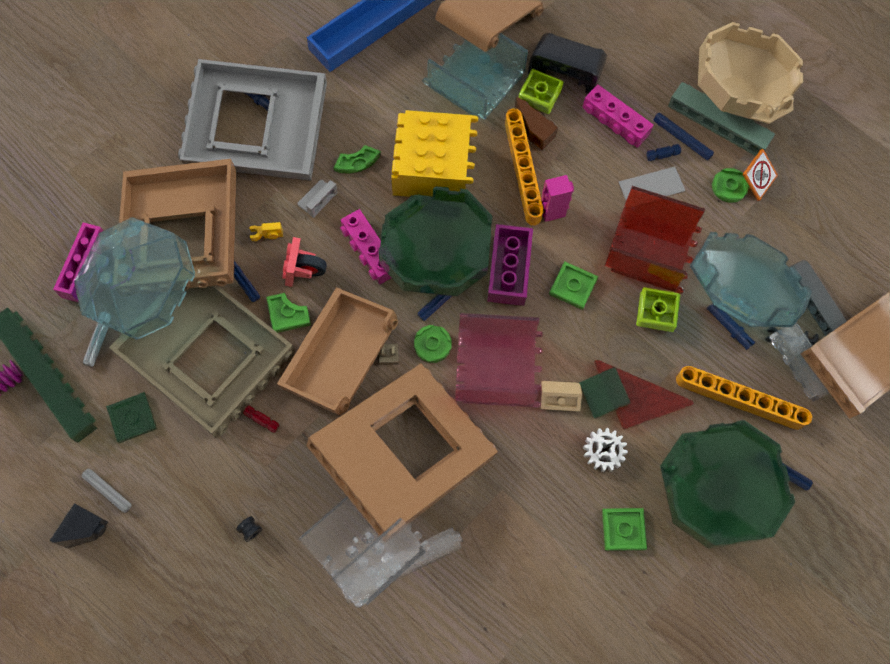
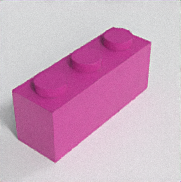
[541,175,574,222]

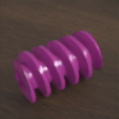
[0,360,24,396]

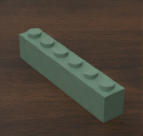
[668,82,775,156]

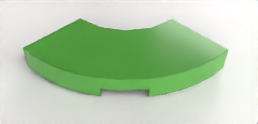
[334,145,381,173]

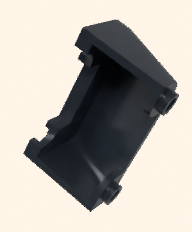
[528,33,607,94]

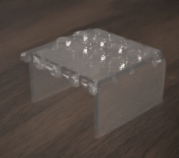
[299,496,431,608]

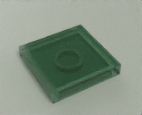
[579,367,631,419]
[106,392,157,444]

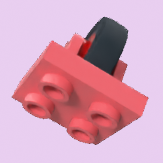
[282,237,327,287]

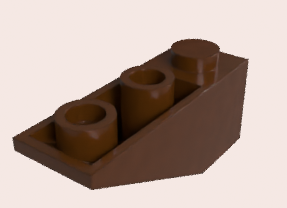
[514,96,558,150]

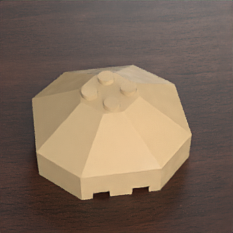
[698,22,803,124]

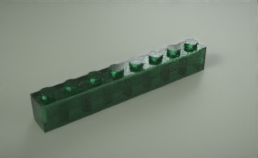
[0,307,98,443]

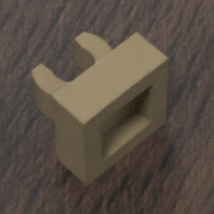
[379,344,399,365]

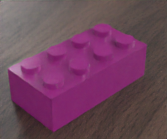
[487,224,533,306]

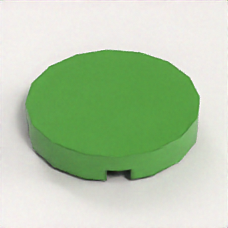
[712,168,749,203]
[414,325,452,363]

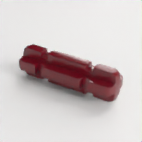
[243,405,280,433]

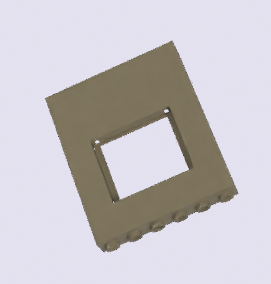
[109,285,295,438]

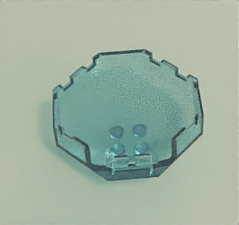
[74,217,195,340]
[690,232,812,327]

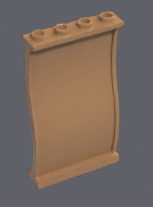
[801,291,890,419]

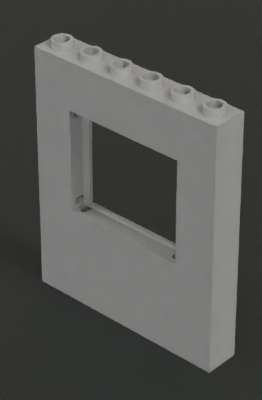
[178,59,327,181]

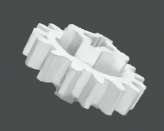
[583,428,628,472]

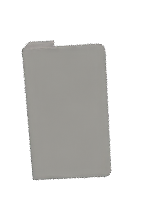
[298,180,338,218]

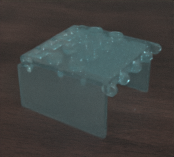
[422,33,528,119]

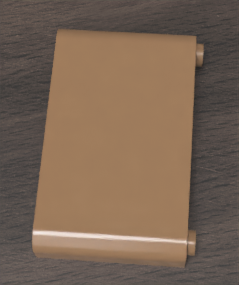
[435,0,544,52]
[277,287,398,415]

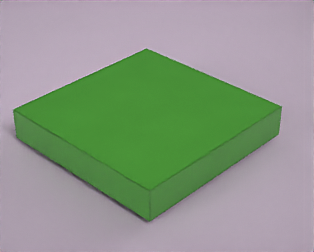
[549,261,599,310]
[602,508,647,551]

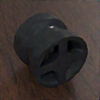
[236,516,262,542]

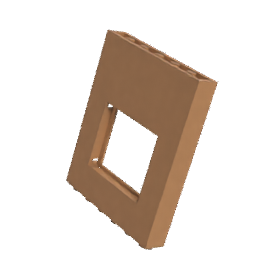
[114,159,236,297]
[306,364,498,542]

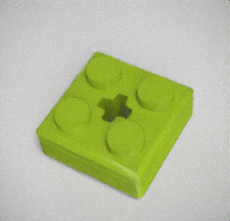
[518,69,564,114]
[636,287,680,332]

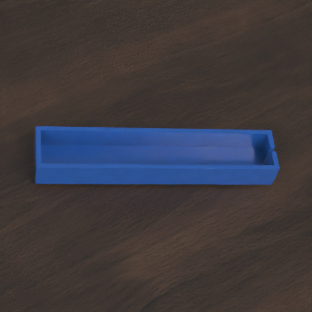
[306,0,435,72]

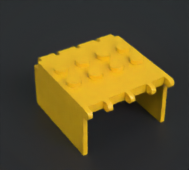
[391,110,478,201]

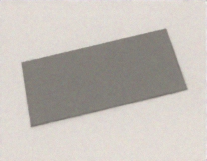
[619,167,685,206]

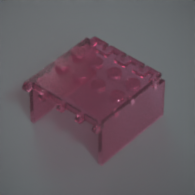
[455,313,543,407]

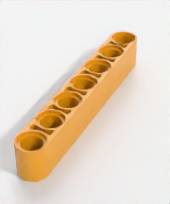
[505,109,543,226]
[676,366,812,430]

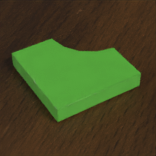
[266,293,311,333]

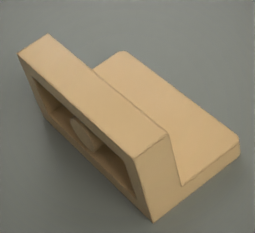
[540,381,582,411]

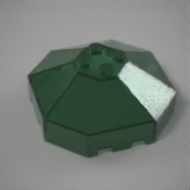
[379,186,493,296]
[660,420,795,549]

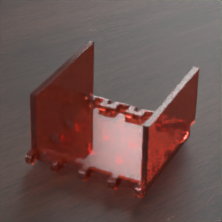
[604,185,705,294]

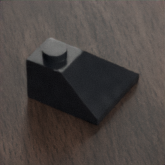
[49,503,108,548]

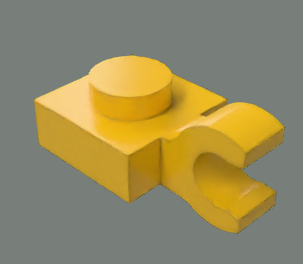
[250,222,283,241]

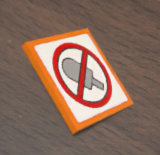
[742,149,778,201]

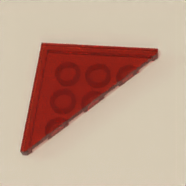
[594,360,694,430]

